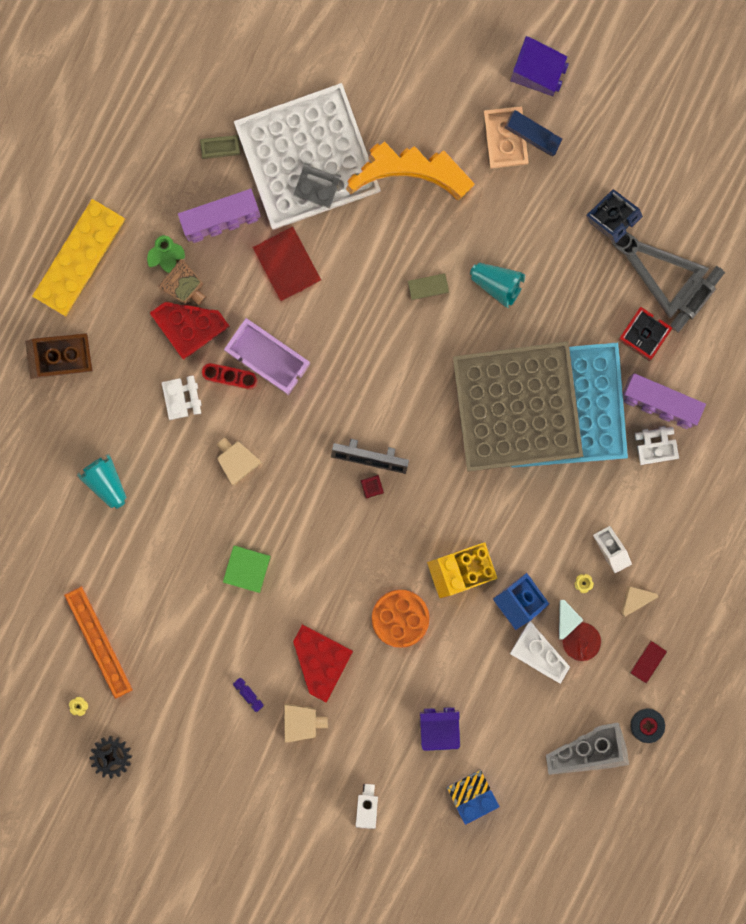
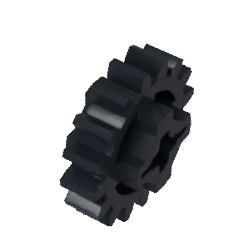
[89,736,133,779]

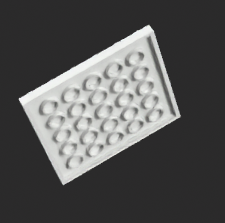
[234,83,381,230]

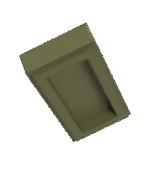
[200,135,240,159]
[408,273,449,300]

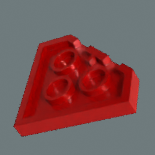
[150,302,230,360]
[293,624,353,703]

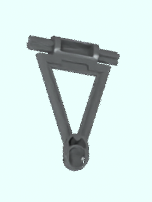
[612,232,725,333]

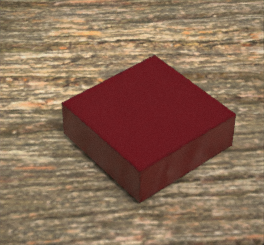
[360,475,384,499]

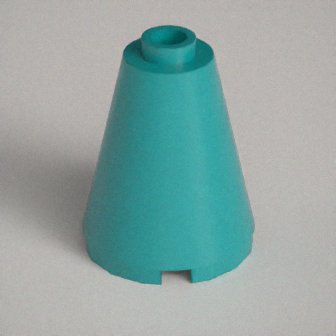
[470,262,526,308]
[77,454,127,509]

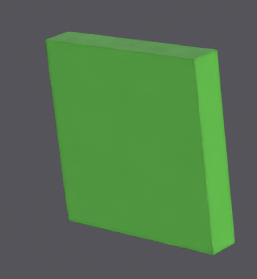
[223,545,271,593]

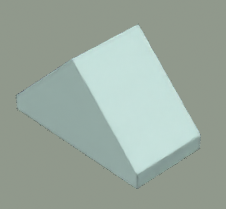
[559,600,583,640]

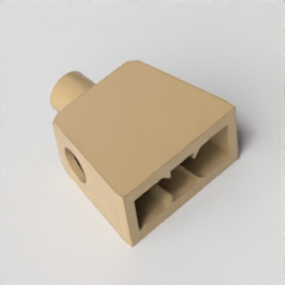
[217,437,262,486]
[285,704,328,742]

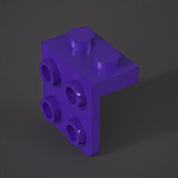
[420,707,460,751]

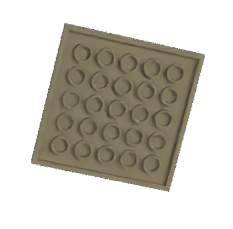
[453,341,583,472]

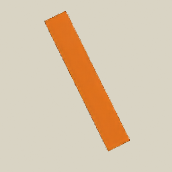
[64,586,133,699]

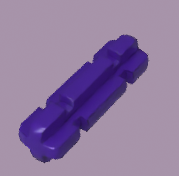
[233,677,264,712]

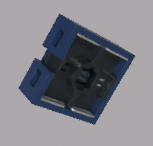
[586,189,643,243]

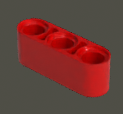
[202,363,258,390]

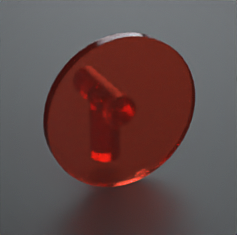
[562,622,601,661]

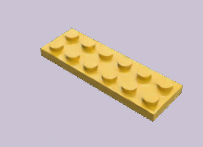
[32,199,126,317]

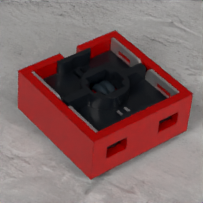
[618,307,673,361]

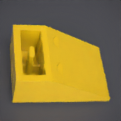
[427,542,497,599]

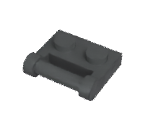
[293,163,342,209]

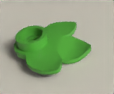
[147,235,185,273]

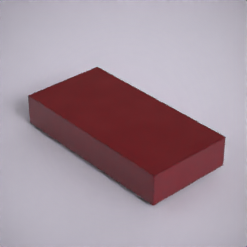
[629,640,667,684]

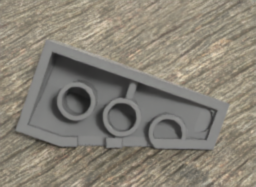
[546,723,629,775]

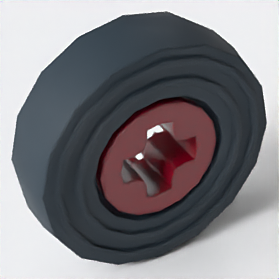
[630,708,666,743]

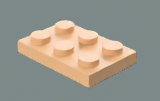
[484,106,529,169]

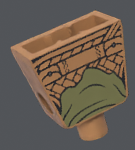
[158,259,206,305]

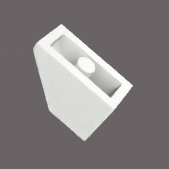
[593,526,632,573]

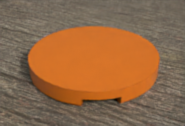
[372,590,430,648]

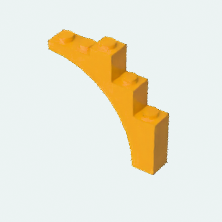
[346,141,475,201]

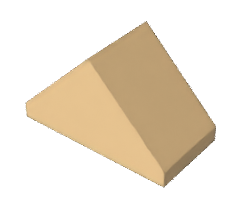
[621,586,658,617]

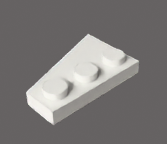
[510,621,570,684]

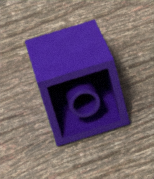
[510,36,569,96]

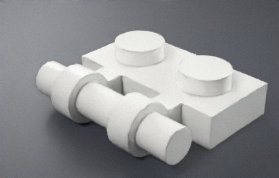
[162,376,202,420]
[635,426,679,465]

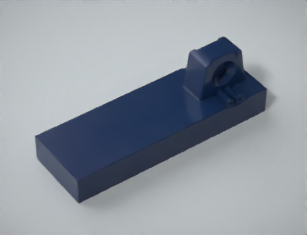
[505,110,562,156]

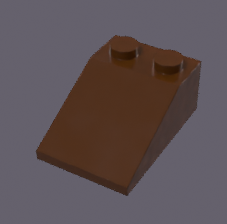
[25,333,92,379]

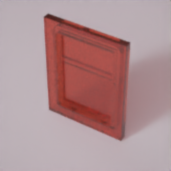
[253,226,322,301]

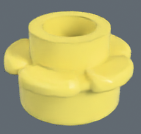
[574,574,594,593]
[69,697,88,716]

